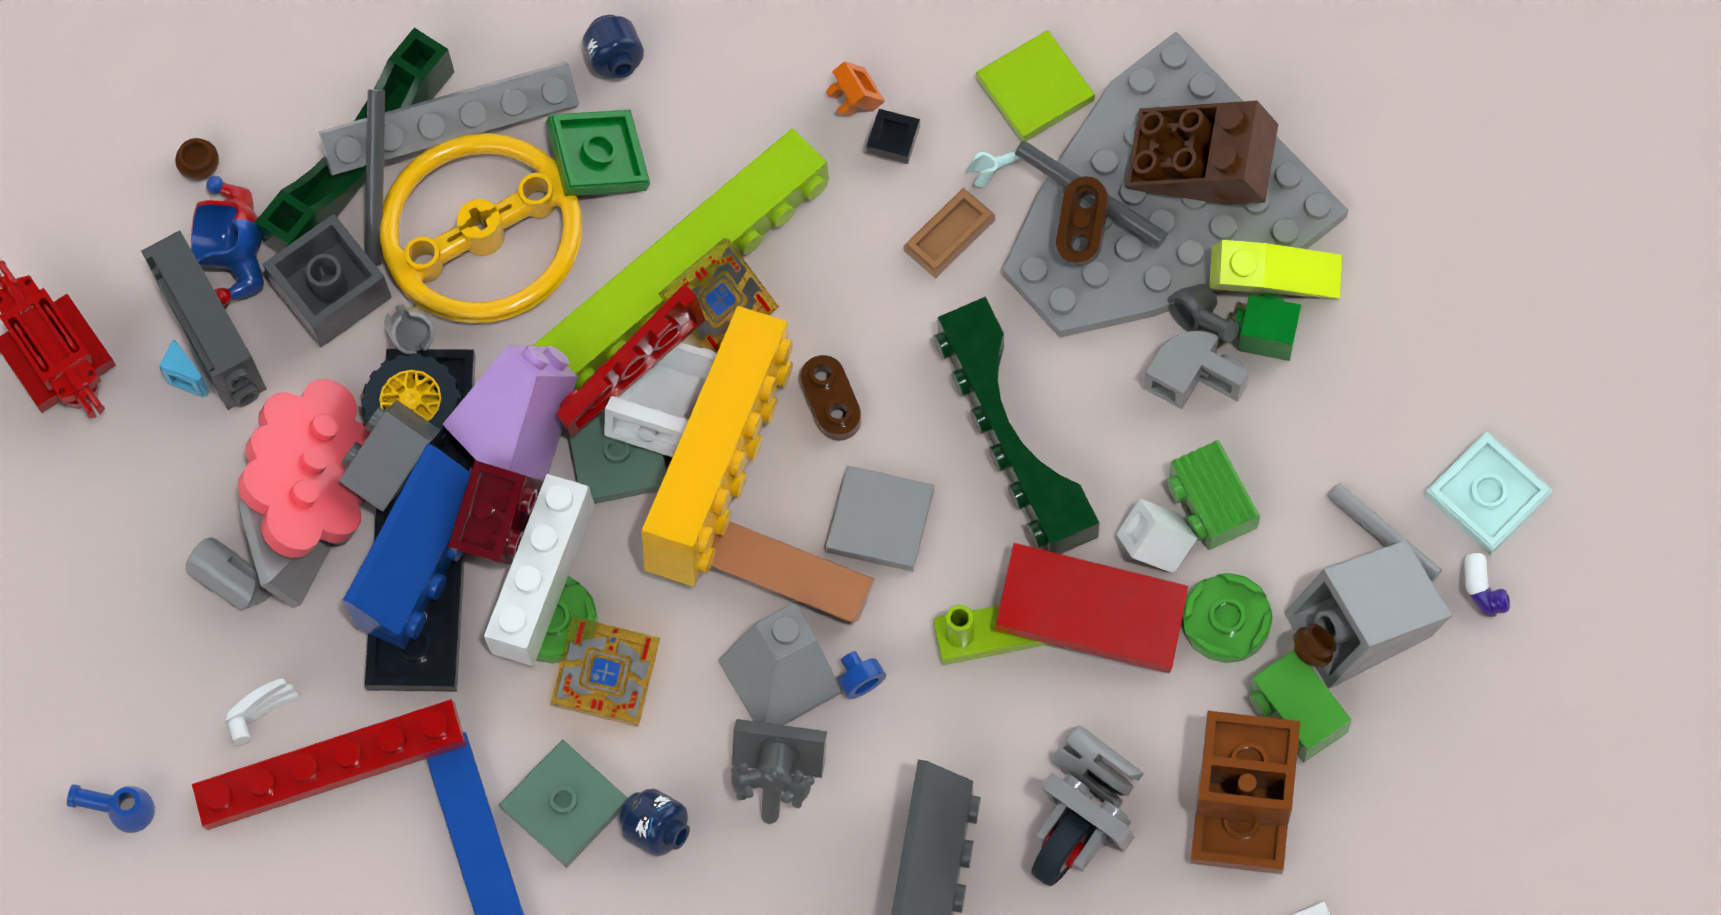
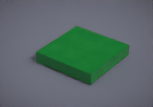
[546,110,650,196]

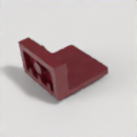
[448,460,543,565]

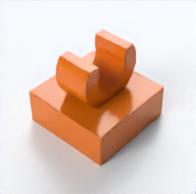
[826,61,885,116]

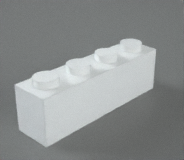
[484,474,595,667]

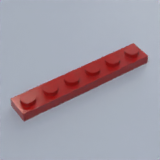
[192,699,467,830]

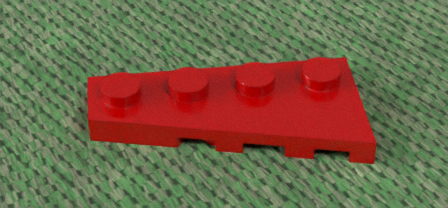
[556,283,706,437]

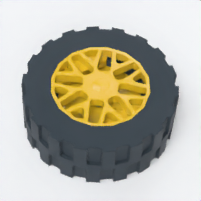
[361,353,462,448]

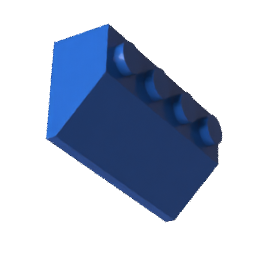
[343,443,471,650]

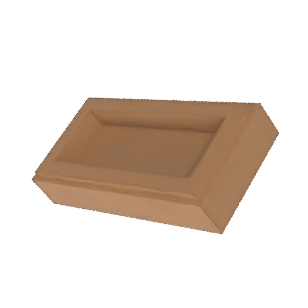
[904,187,995,279]

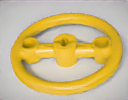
[379,133,582,323]

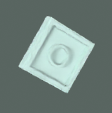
[1425,431,1553,555]

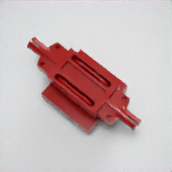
[0,260,116,419]

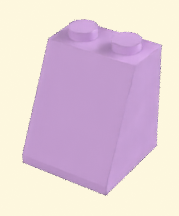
[443,345,578,482]

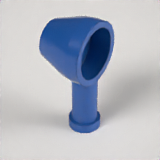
[67,784,155,833]

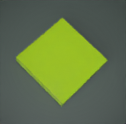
[976,30,1095,141]

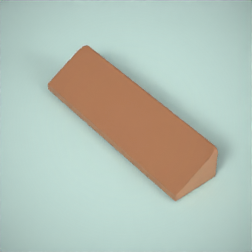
[712,521,875,623]

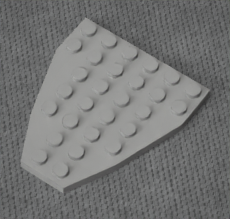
[1003,32,1349,338]

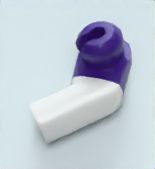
[1464,553,1510,617]

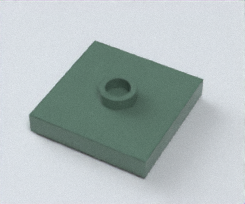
[568,412,667,504]
[499,739,628,868]

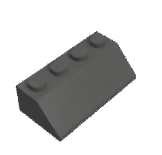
[891,759,981,915]

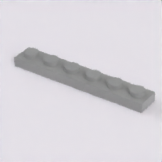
[318,61,579,175]

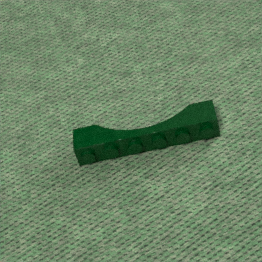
[255,27,455,252]
[933,296,1100,554]

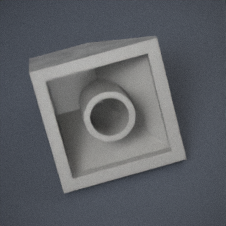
[238,502,330,608]
[718,602,842,725]

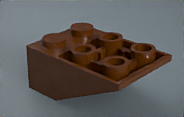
[1126,100,1278,205]

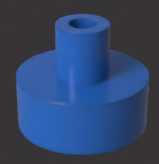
[838,651,886,699]

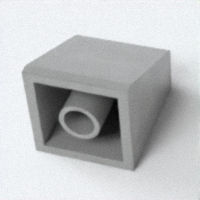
[1285,540,1452,688]

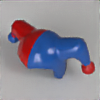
[191,176,264,306]

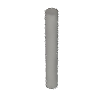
[1328,483,1442,582]

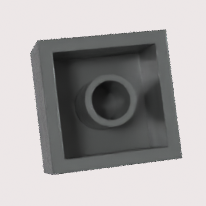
[263,214,392,347]

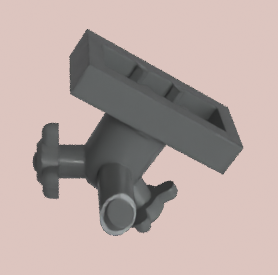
[731,719,827,824]

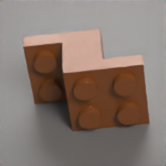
[1190,710,1300,874]

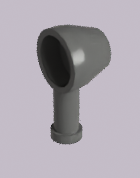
[1167,284,1239,343]

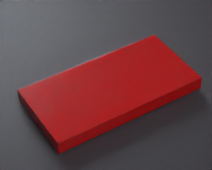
[994,543,1188,673]

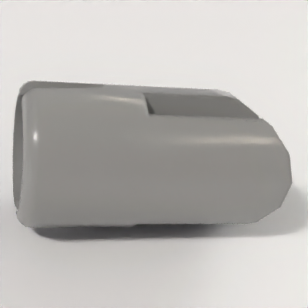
[384,303,435,355]
[186,537,272,609]
[1053,726,1144,809]

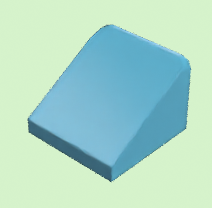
[159,340,210,398]

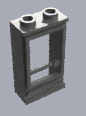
[141,230,267,410]

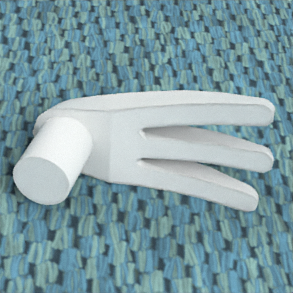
[225,679,299,745]

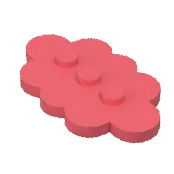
[238,379,370,558]

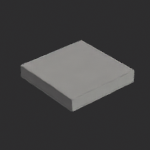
[826,465,934,572]

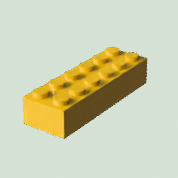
[641,306,793,587]

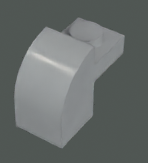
[1143,331,1249,409]

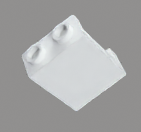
[604,342,717,457]

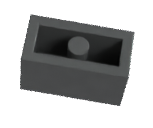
[339,400,441,512]

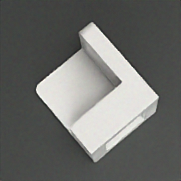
[1116,499,1198,573]

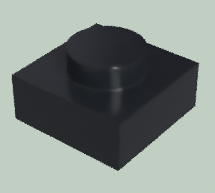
[867,109,920,164]

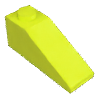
[1209,240,1342,299]

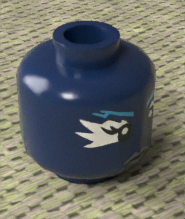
[583,14,644,79]
[619,788,690,857]

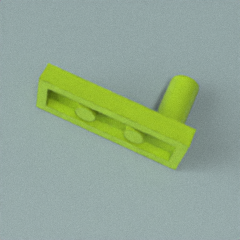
[933,605,1050,665]

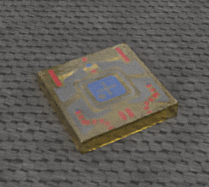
[658,238,779,353]
[550,616,660,727]

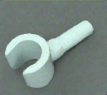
[966,150,1021,187]

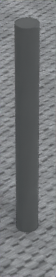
[365,89,385,264]
[1015,140,1168,247]

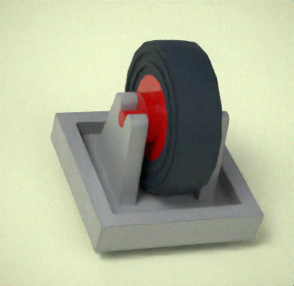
[1031,773,1135,886]

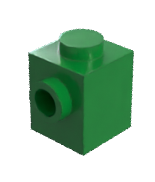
[1234,293,1301,361]

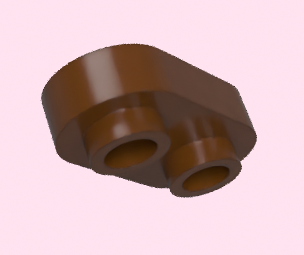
[1056,176,1110,266]
[801,355,861,441]

